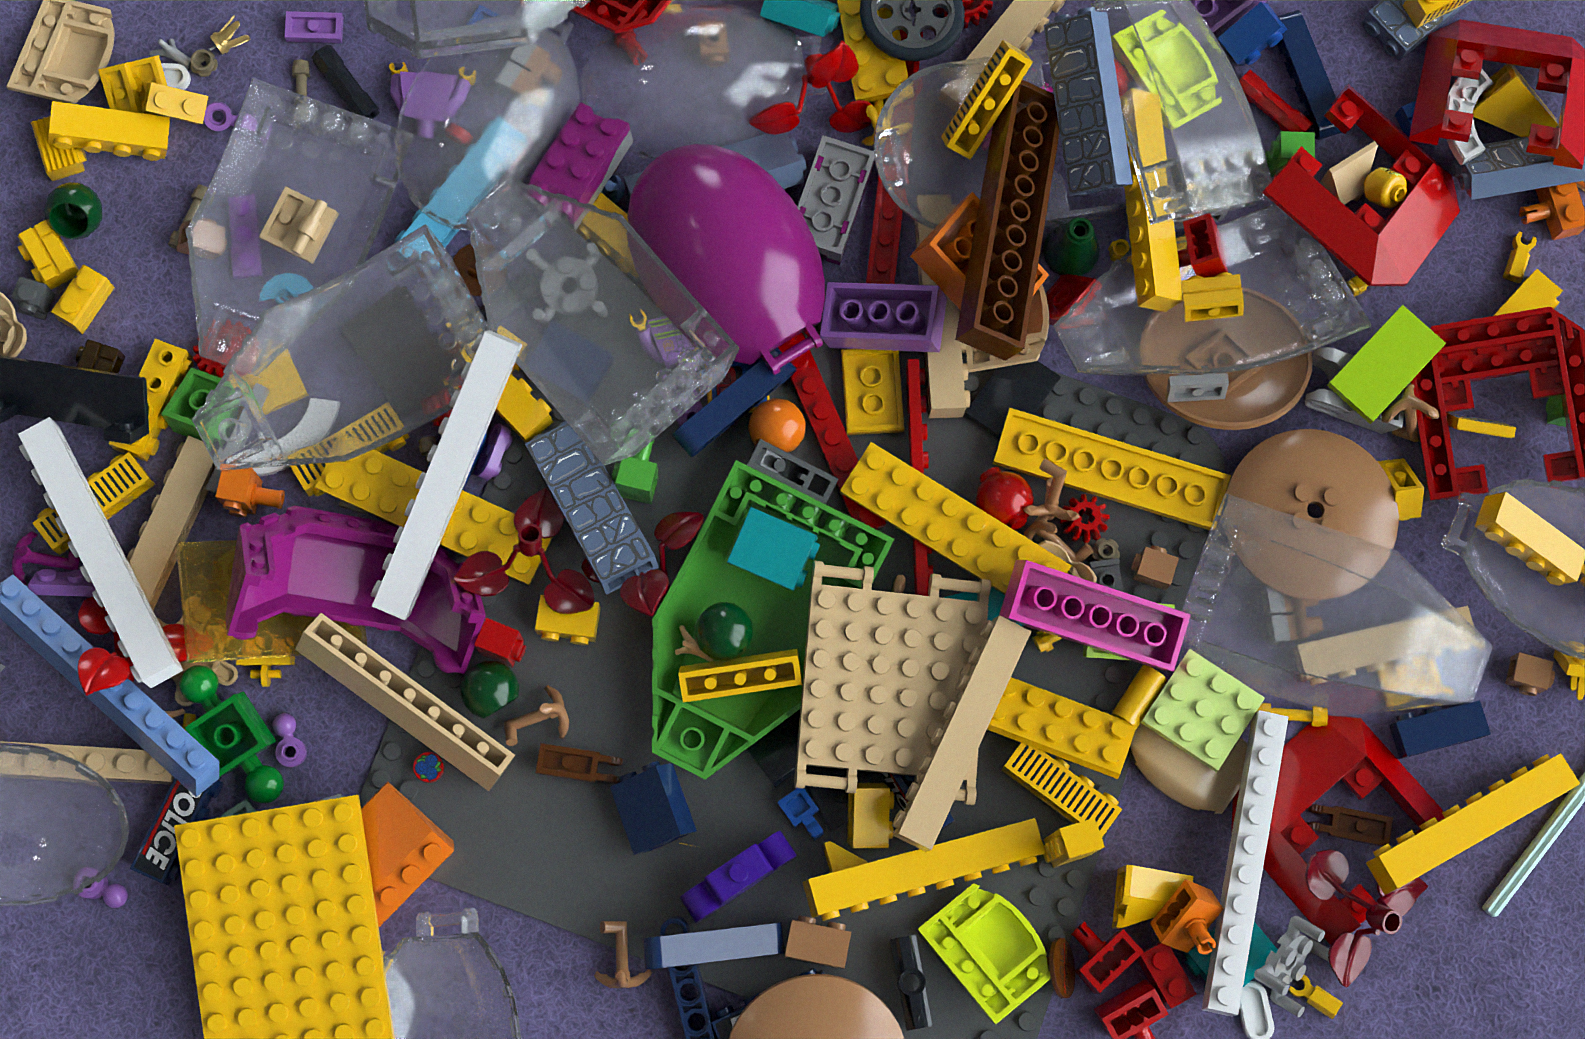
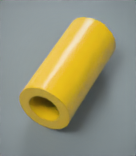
[1111,665,1168,730]

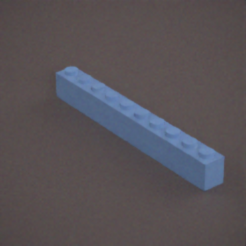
[0,575,219,797]

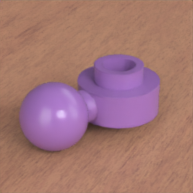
[204,101,256,135]
[272,713,307,767]
[74,868,128,908]

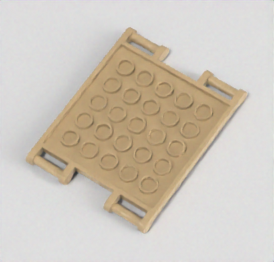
[794,561,991,805]

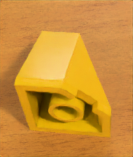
[1472,64,1558,137]
[1112,865,1193,929]

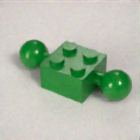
[179,665,284,804]

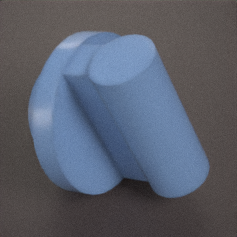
[601,175,625,204]

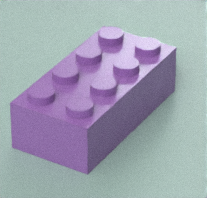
[820,282,947,352]

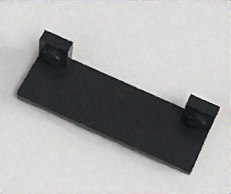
[0,355,149,445]

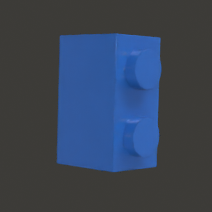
[1218,1,1288,66]

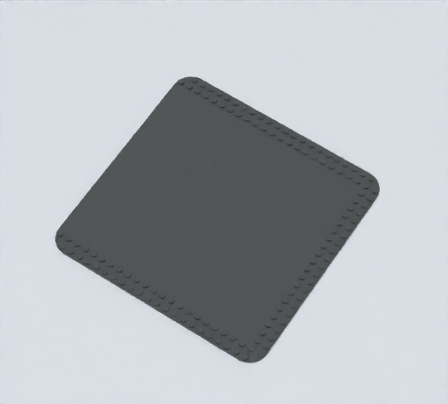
[359,239,1225,1039]

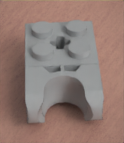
[1305,347,1405,434]

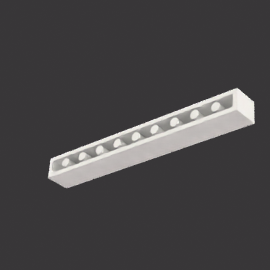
[371,330,522,620]
[18,417,183,688]
[1201,710,1289,1017]

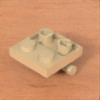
[259,186,339,264]

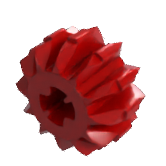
[1060,494,1110,544]

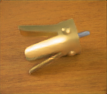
[209,15,250,55]

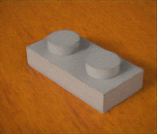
[1165,372,1229,402]

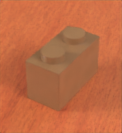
[784,916,851,969]

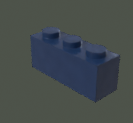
[1389,698,1491,759]

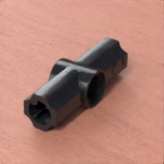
[890,935,933,1031]

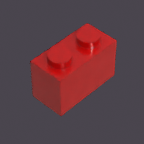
[474,618,526,668]
[1137,942,1197,1010]

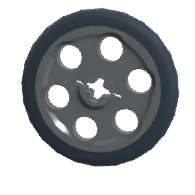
[859,0,965,61]

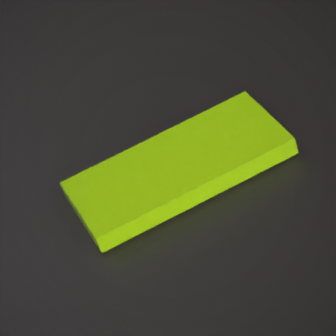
[1327,305,1446,424]

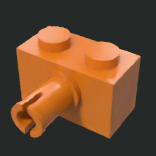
[1519,182,1585,240]
[215,463,285,518]
[1150,879,1223,954]

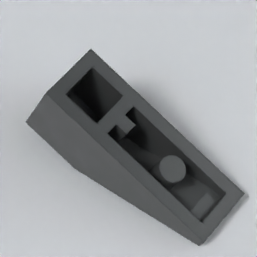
[747,439,838,504]

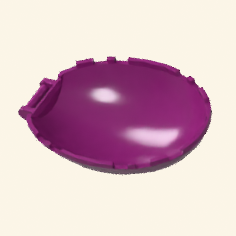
[627,144,825,375]

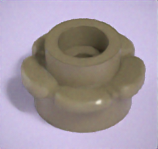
[190,49,218,77]
[1091,538,1120,561]

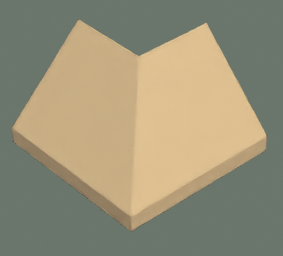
[1320,141,1378,205]

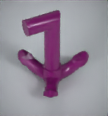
[12,531,80,585]

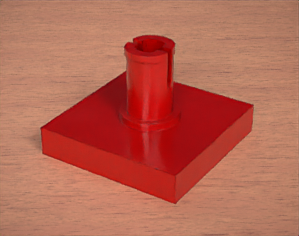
[1046,274,1101,330]

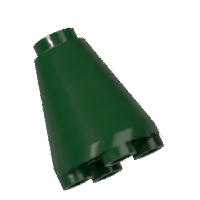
[1043,217,1100,276]

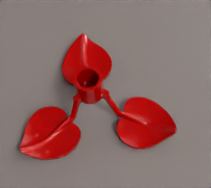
[748,40,872,135]
[78,597,209,696]

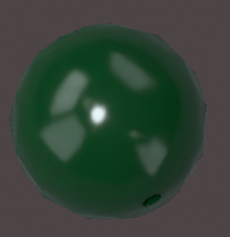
[44,182,102,240]
[694,602,753,661]
[461,661,519,719]

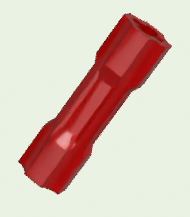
[1234,69,1314,132]

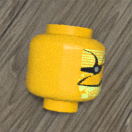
[1363,167,1407,209]

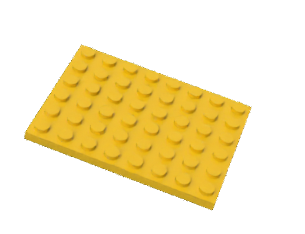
[174,795,395,1039]

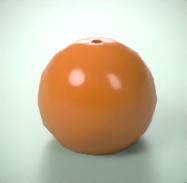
[748,398,806,453]

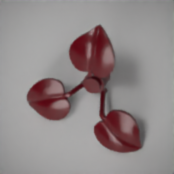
[454,488,595,614]
[581,511,704,616]
[1305,849,1428,988]

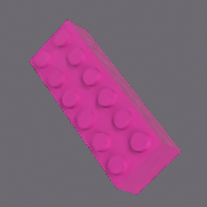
[999,560,1191,672]

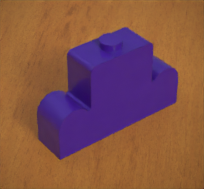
[679,830,797,924]

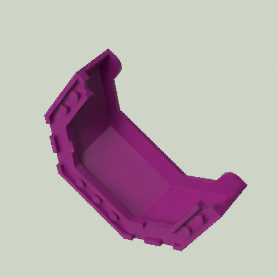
[225,505,486,674]

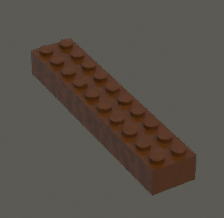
[955,79,1060,361]

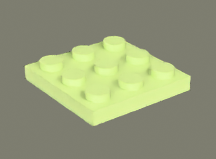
[1141,649,1265,772]

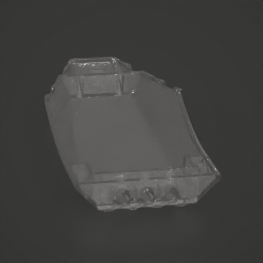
[1091,0,1273,225]
[185,78,415,376]
[466,177,740,466]
[1053,203,1371,376]
[192,224,490,471]
[1177,493,1493,717]

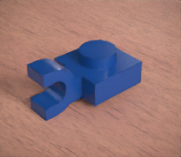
[777,788,824,841]

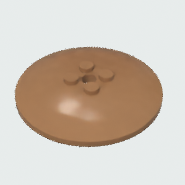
[1139,287,1313,430]
[1224,429,1399,601]
[728,974,904,1039]

